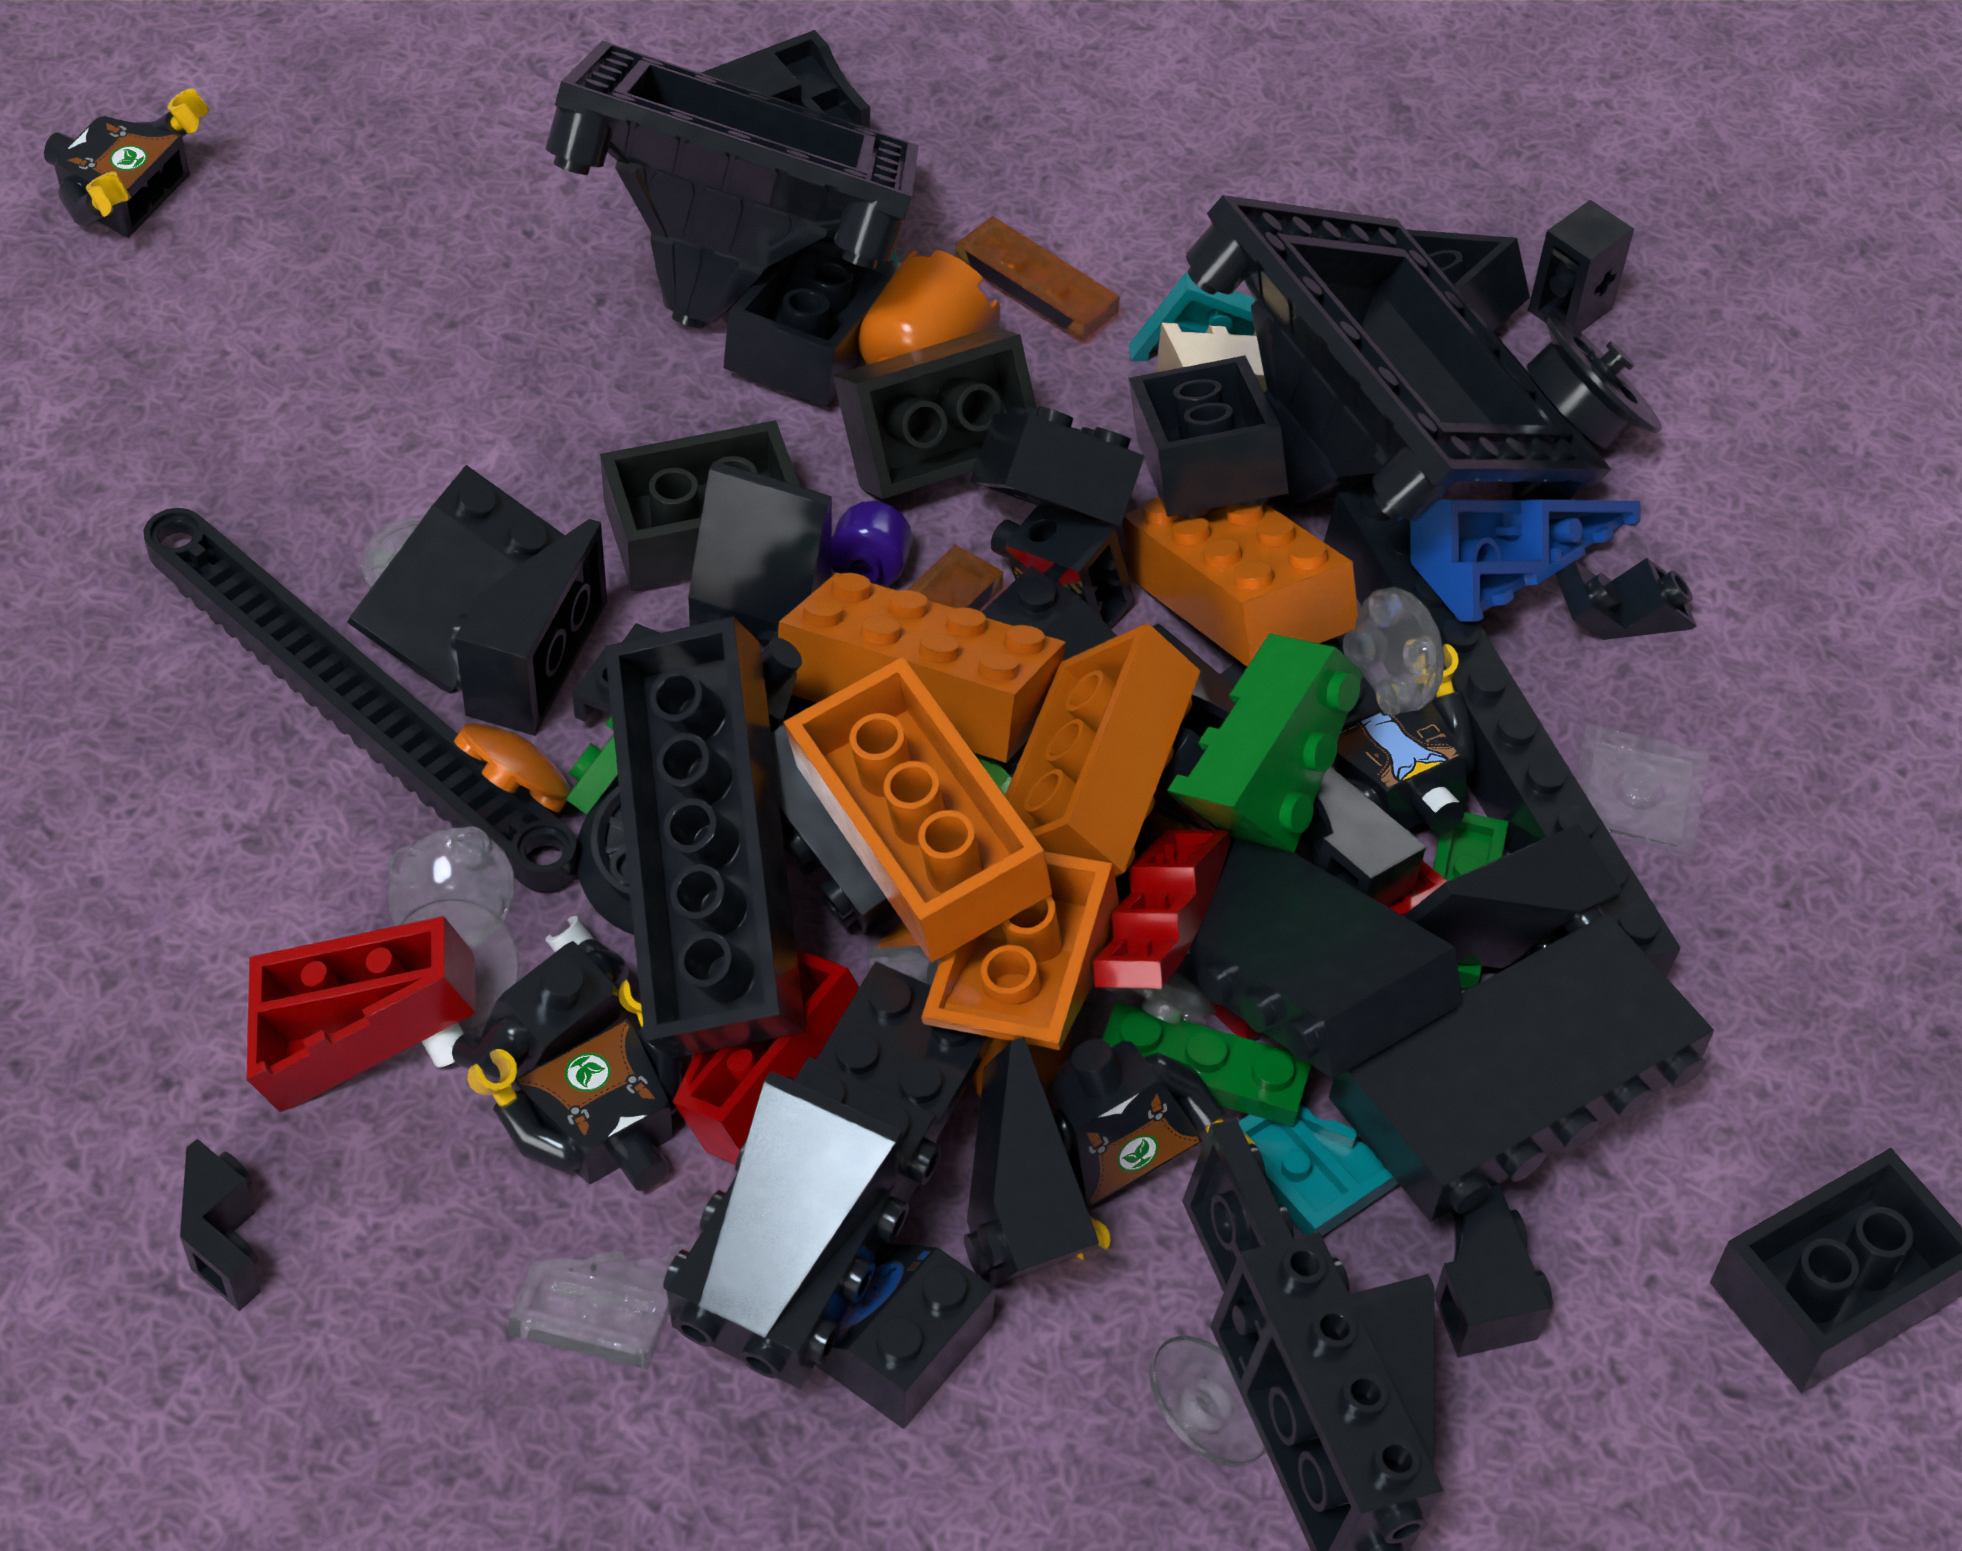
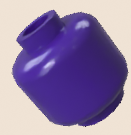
[832,501,913,588]

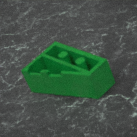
[1167,633,1364,853]

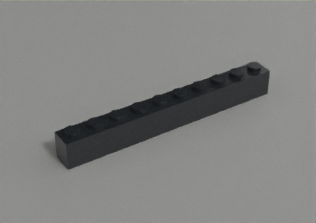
[1324,485,1681,977]

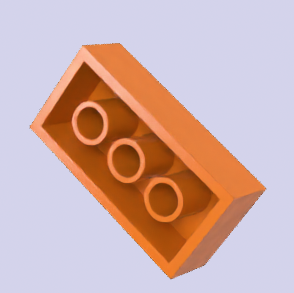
[1122,497,1359,667]
[778,572,1066,763]
[1005,623,1201,878]
[784,656,1052,963]

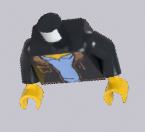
[1331,644,1475,834]

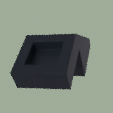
[1555,558,1697,640]
[180,1139,261,1311]

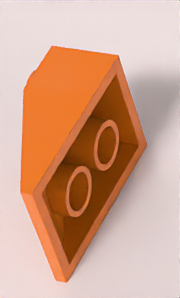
[921,851,1119,1050]

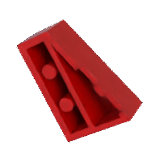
[246,916,475,1112]
[673,948,859,1165]

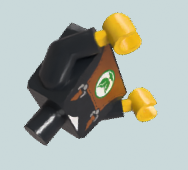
[44,88,210,238]
[467,979,682,1191]
[1045,1039,1256,1260]

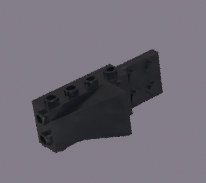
[663,961,994,1389]
[1182,1119,1444,1551]

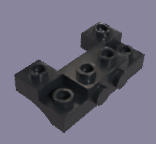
[701,30,870,129]

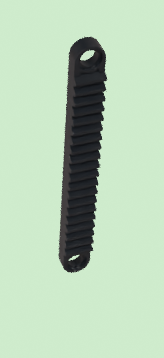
[143,508,578,891]

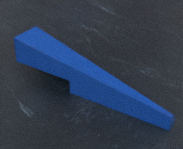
[1410,499,1640,621]

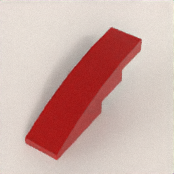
[1093,830,1231,989]

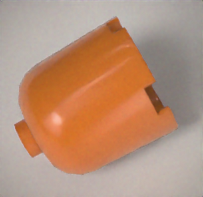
[858,250,1000,365]

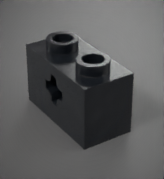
[1528,199,1634,332]

